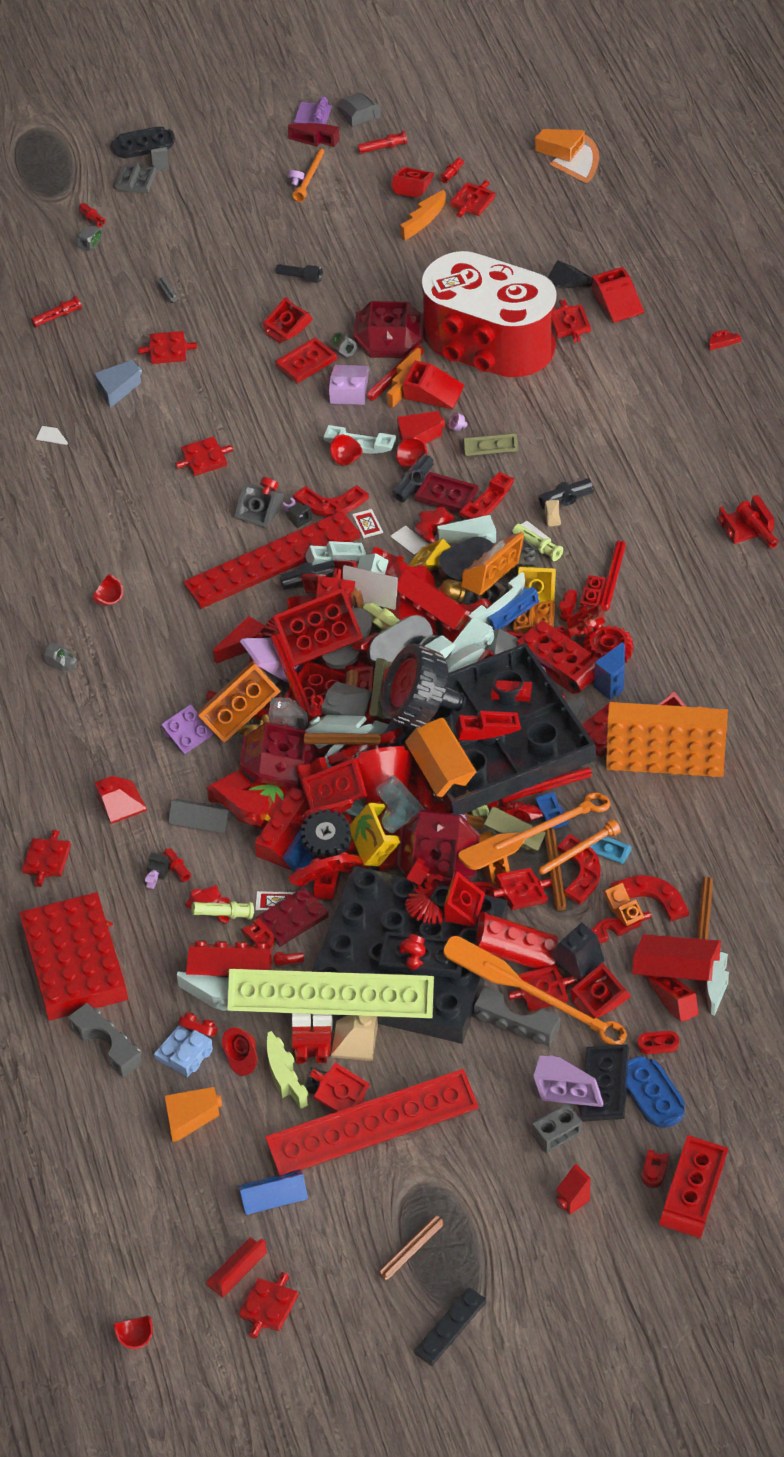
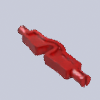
[591,910,652,944]

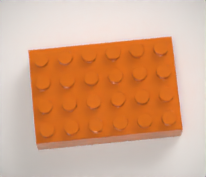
[606,702,728,777]

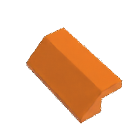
[405,718,476,797]

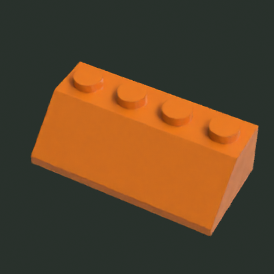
[461,532,524,595]
[197,661,280,743]

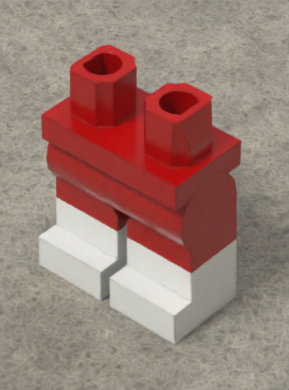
[292,1013,333,1064]

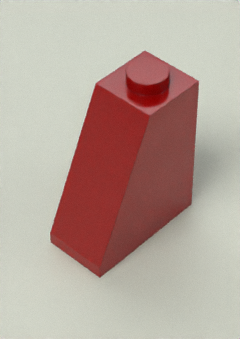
[397,411,445,444]

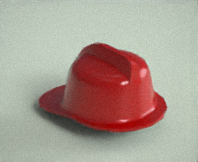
[222,1027,257,1076]

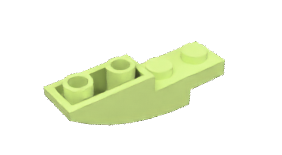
[267,1031,309,1109]

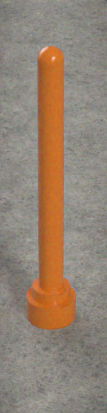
[292,149,324,202]
[539,819,621,875]

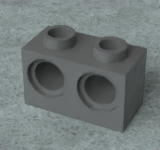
[532,1104,582,1153]

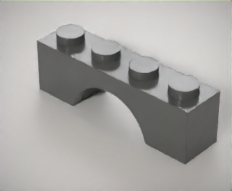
[474,987,560,1047]
[68,1003,142,1078]

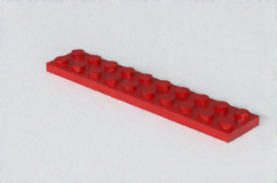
[183,512,361,609]
[265,1068,479,1176]

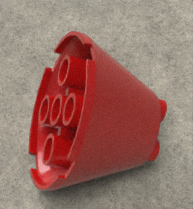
[339,746,414,806]

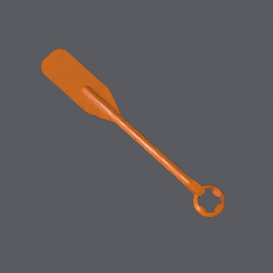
[458,793,610,870]
[443,936,627,1045]

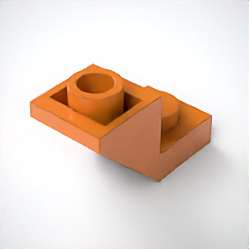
[603,883,644,926]

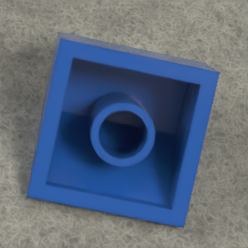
[594,643,625,700]

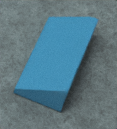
[590,832,632,864]

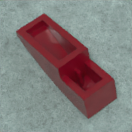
[287,123,340,147]

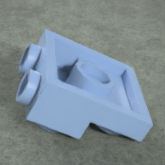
[154,1025,213,1078]

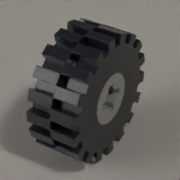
[301,809,352,859]

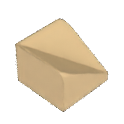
[545,500,561,526]

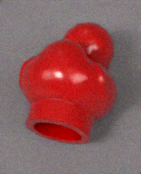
[399,933,426,970]

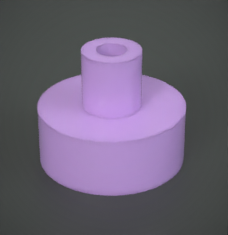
[287,170,304,186]
[449,413,467,431]

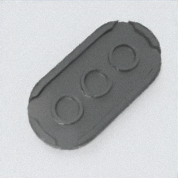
[322,608,372,669]

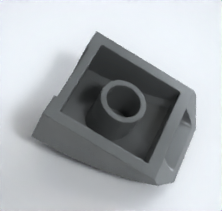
[337,93,381,127]

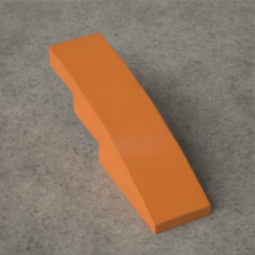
[400,190,446,241]
[387,348,421,408]

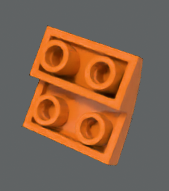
[513,600,555,634]

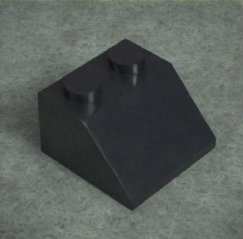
[551,922,605,982]

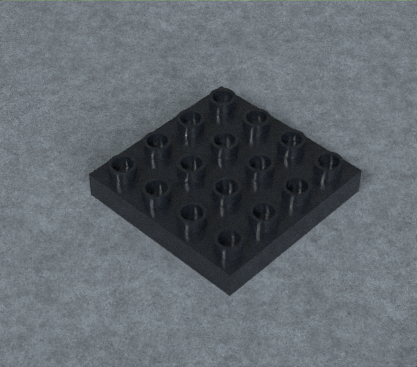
[395,643,596,814]
[312,866,508,1044]

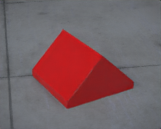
[444,871,485,927]

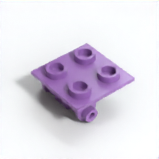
[294,97,332,124]
[161,704,214,755]

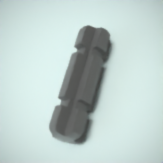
[158,277,178,303]

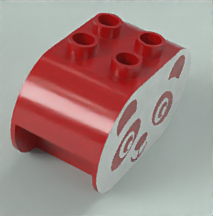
[422,251,556,377]

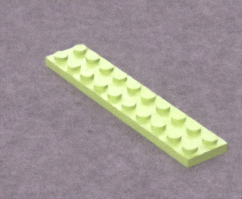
[227,969,434,1018]

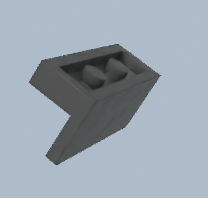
[169,798,232,833]

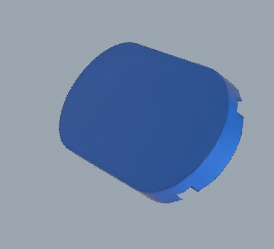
[627,1057,685,1128]

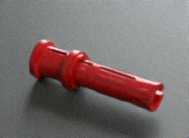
[357,130,407,154]
[31,296,82,328]
[736,501,779,549]

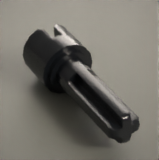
[275,264,323,283]

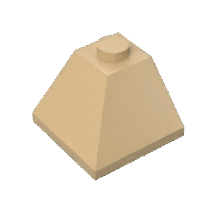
[331,1015,378,1061]

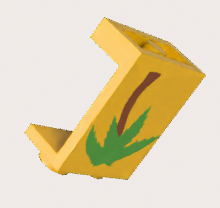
[350,803,400,866]

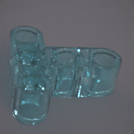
[376,776,425,833]

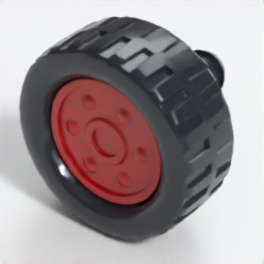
[381,644,466,728]

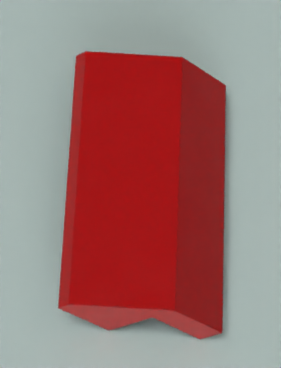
[632,934,721,981]

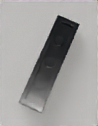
[414,1287,486,1366]

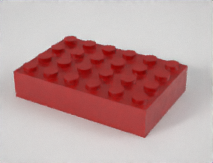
[19,892,128,1021]

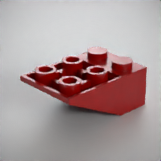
[592,267,644,323]
[403,360,464,410]

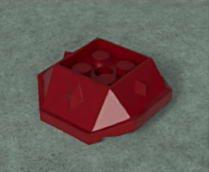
[354,301,424,358]
[239,722,319,789]
[397,810,480,887]

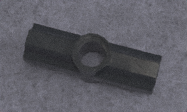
[392,453,434,502]
[538,478,594,509]
[279,560,336,589]

